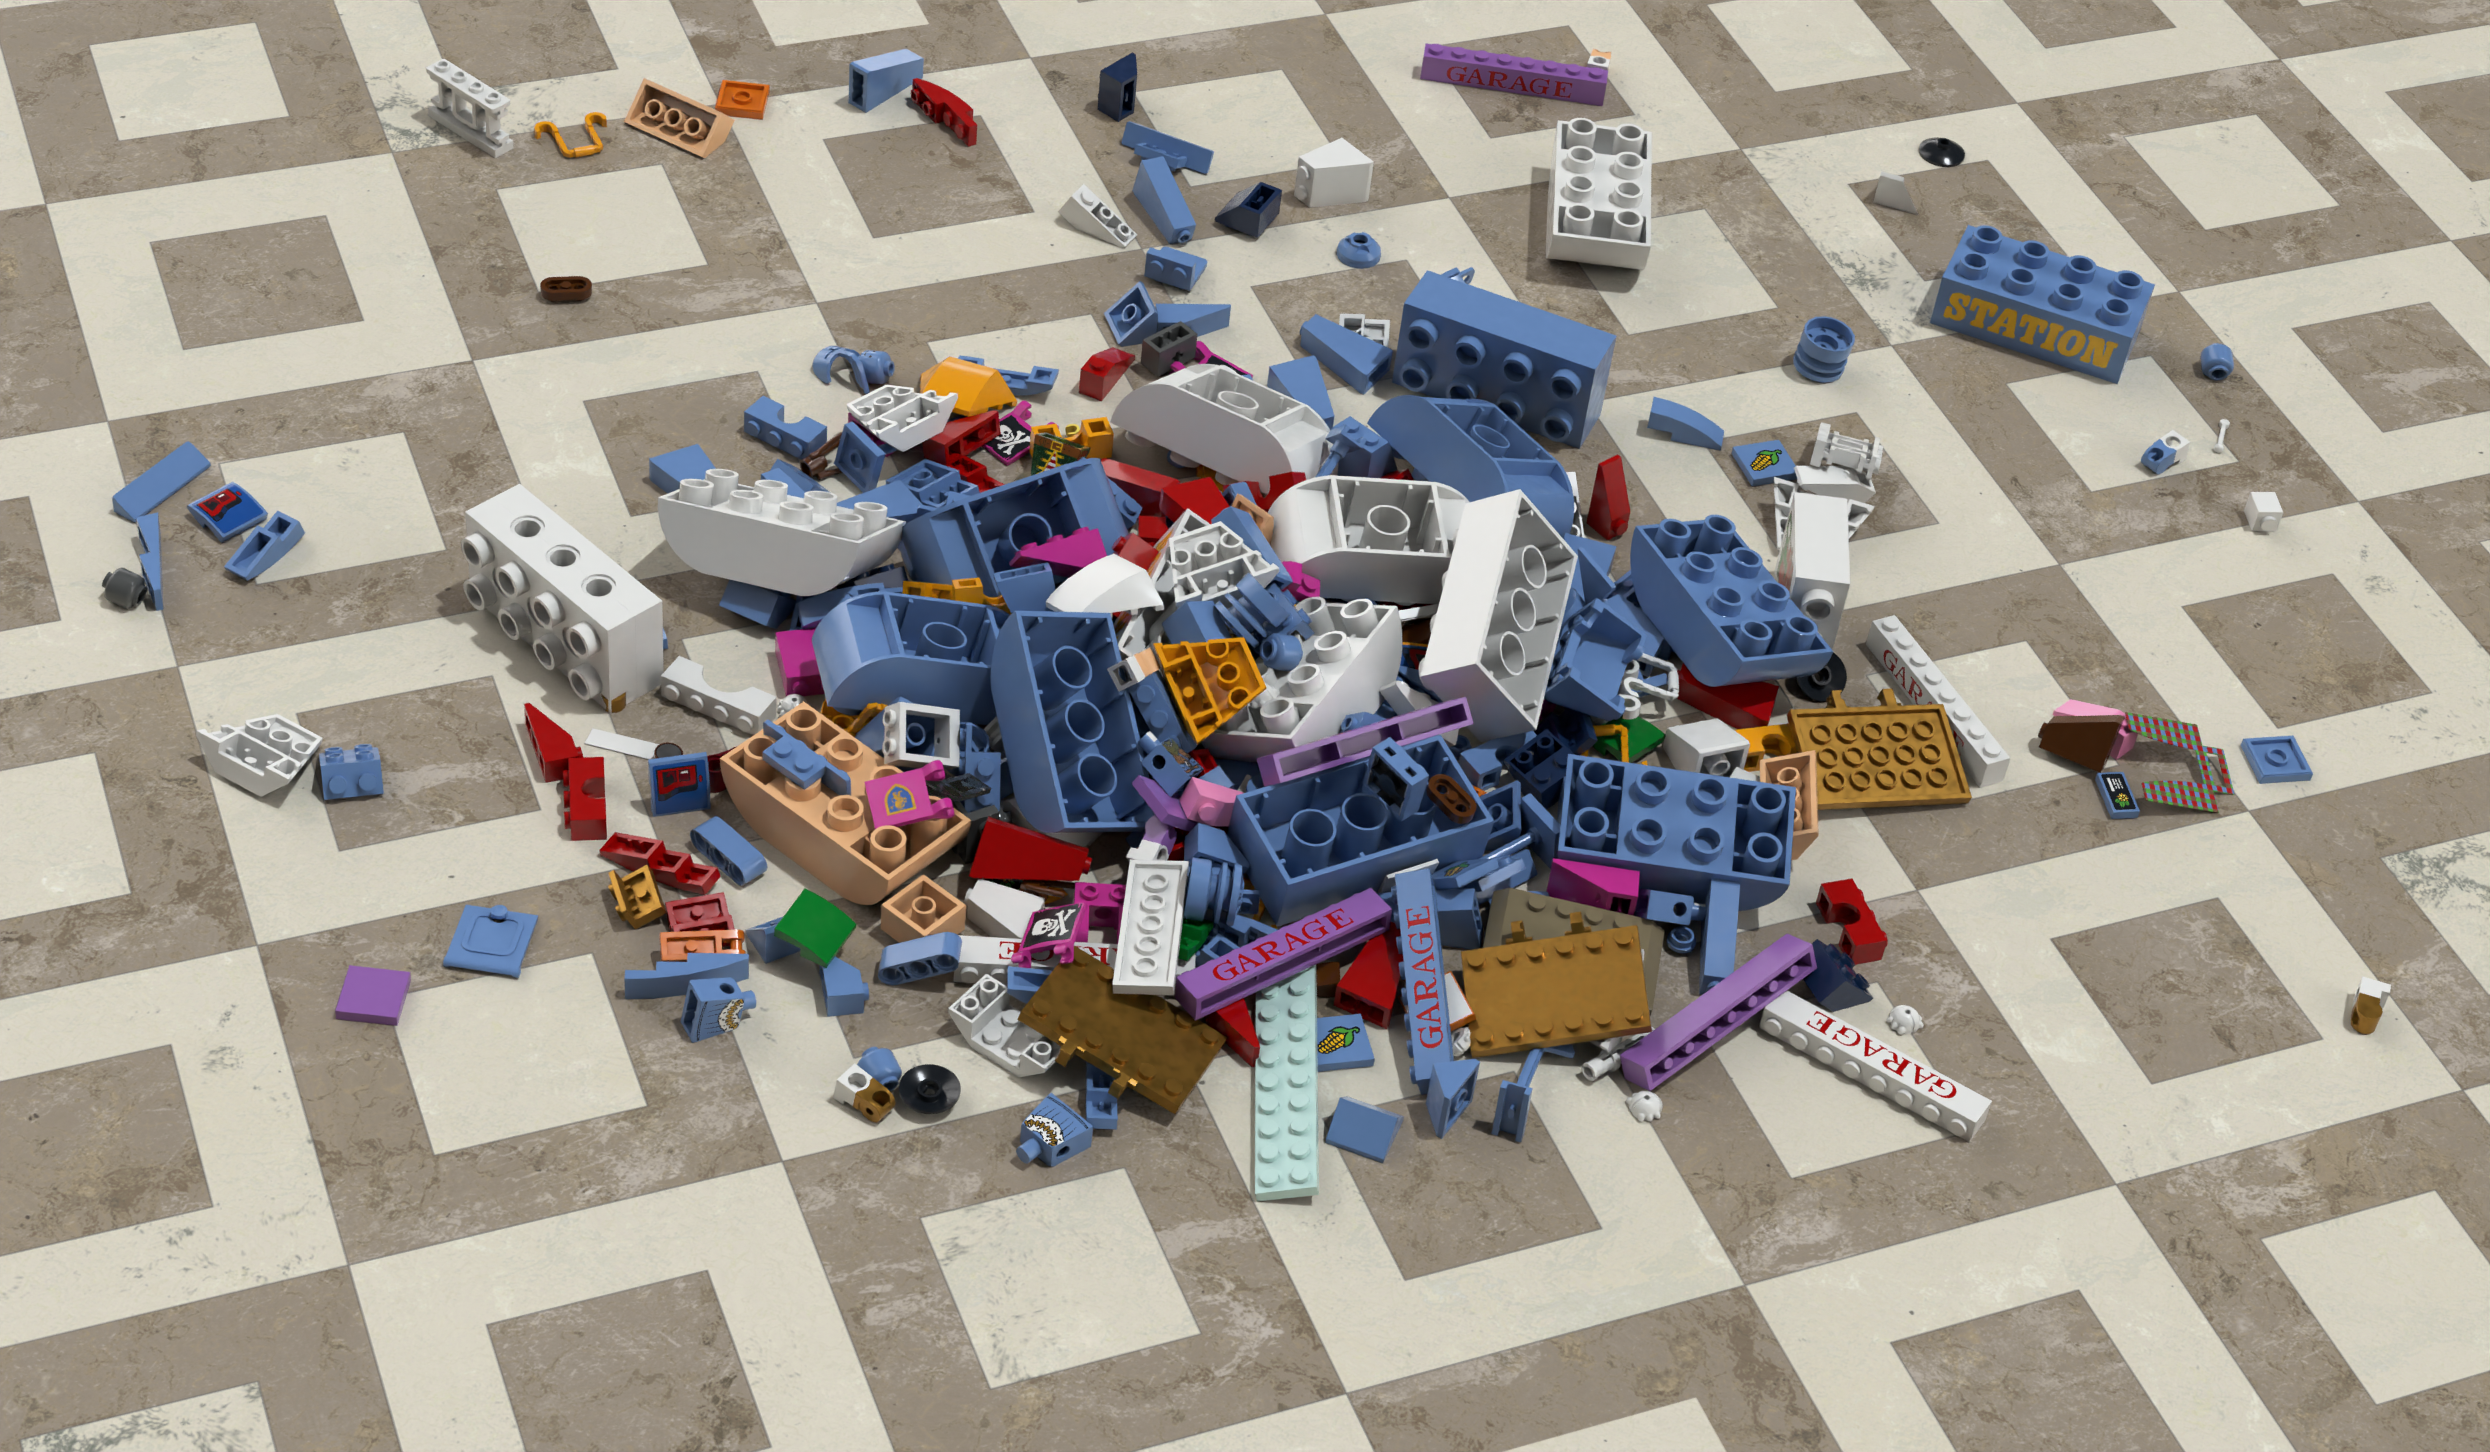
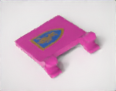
[865,760,954,829]

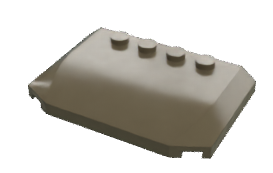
[1482,888,1665,1016]

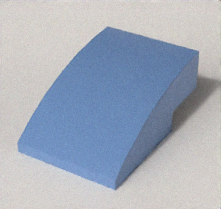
[886,459,980,508]

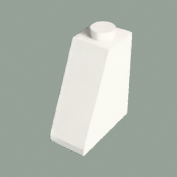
[964,878,1045,939]

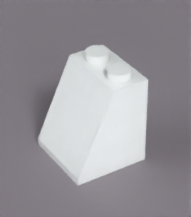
[1294,138,1374,208]
[1663,718,1750,777]

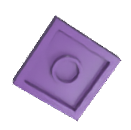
[1132,775,1200,832]
[335,965,411,1026]

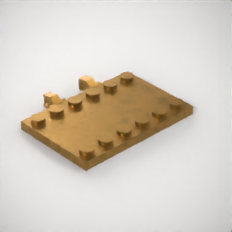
[1787,688,1972,810]
[1461,911,1652,1058]
[1017,946,1228,1114]

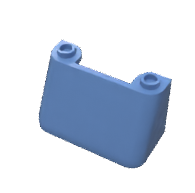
[1544,598,1647,721]

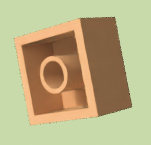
[881,874,966,943]

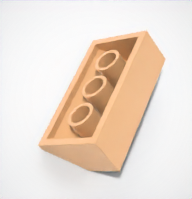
[624,78,735,158]
[1760,750,1819,860]

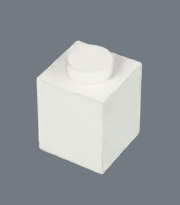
[2244,492,2283,532]

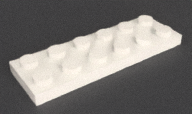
[1112,859,1189,995]

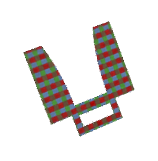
[2125,712,2235,813]

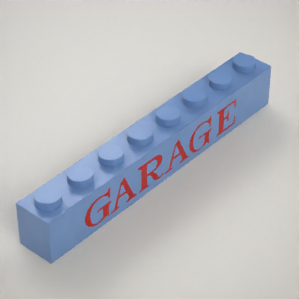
[1391,868,1454,1095]

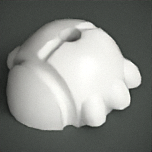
[1247,683,1280,709]
[777,694,812,717]
[1887,1005,1924,1035]
[1451,1027,1471,1057]
[1626,1091,1663,1122]

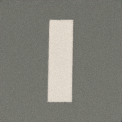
[584,728,659,759]

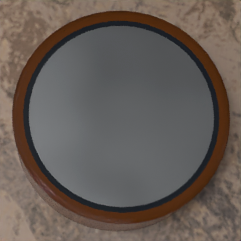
[653,742,683,759]

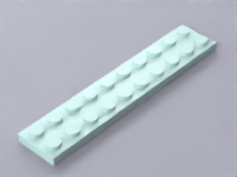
[1255,964,1319,1202]

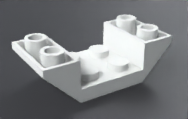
[948,974,1061,1078]

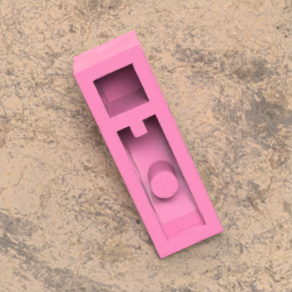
[2053,699,2138,760]
[1179,777,1244,826]

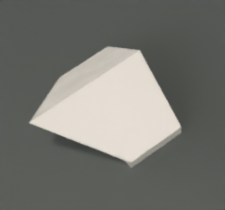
[1873,171,1919,215]

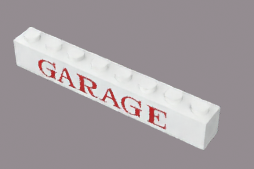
[1866,615,2010,788]
[954,935,1195,994]
[1759,991,1992,1142]

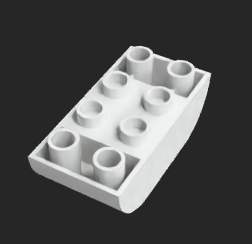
[1546,118,1652,270]
[1110,364,1338,498]
[658,469,906,596]
[1268,475,1470,606]
[1201,597,1402,763]

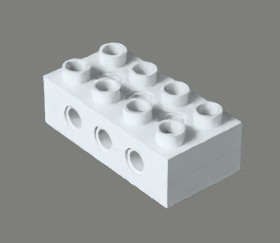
[461,484,663,714]

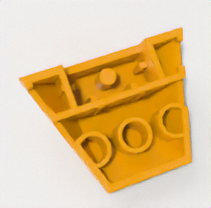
[920,356,1017,417]
[1153,637,1266,745]

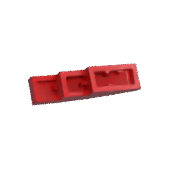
[599,832,721,895]

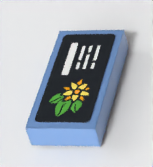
[2095,772,2140,819]

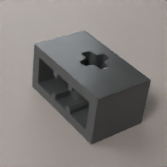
[1140,321,1198,377]

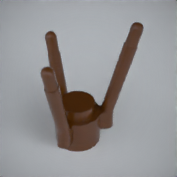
[800,432,843,480]
[1020,880,1075,910]

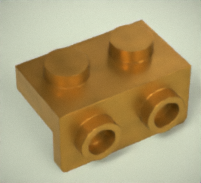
[608,865,667,929]

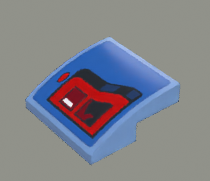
[187,481,268,543]
[648,752,711,817]

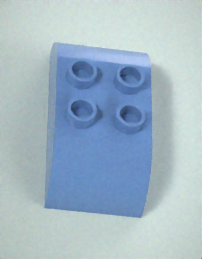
[991,611,1155,833]

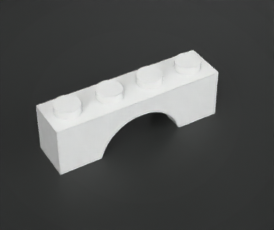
[661,656,777,735]

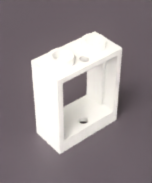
[882,702,960,771]

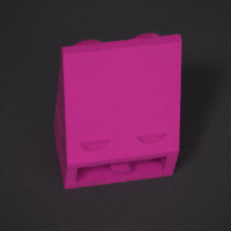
[1009,527,1107,578]
[1546,858,1640,916]

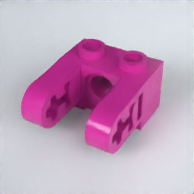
[1073,882,1126,944]

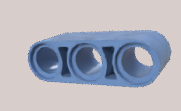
[690,816,768,886]
[878,932,962,985]

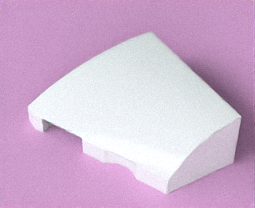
[1339,314,1390,348]

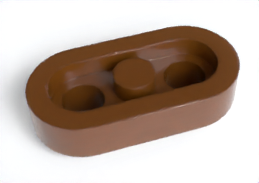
[540,276,592,302]
[1426,774,1477,824]

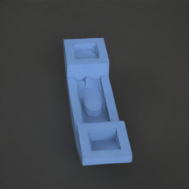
[958,355,1059,395]

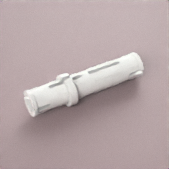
[1582,1027,1655,1081]

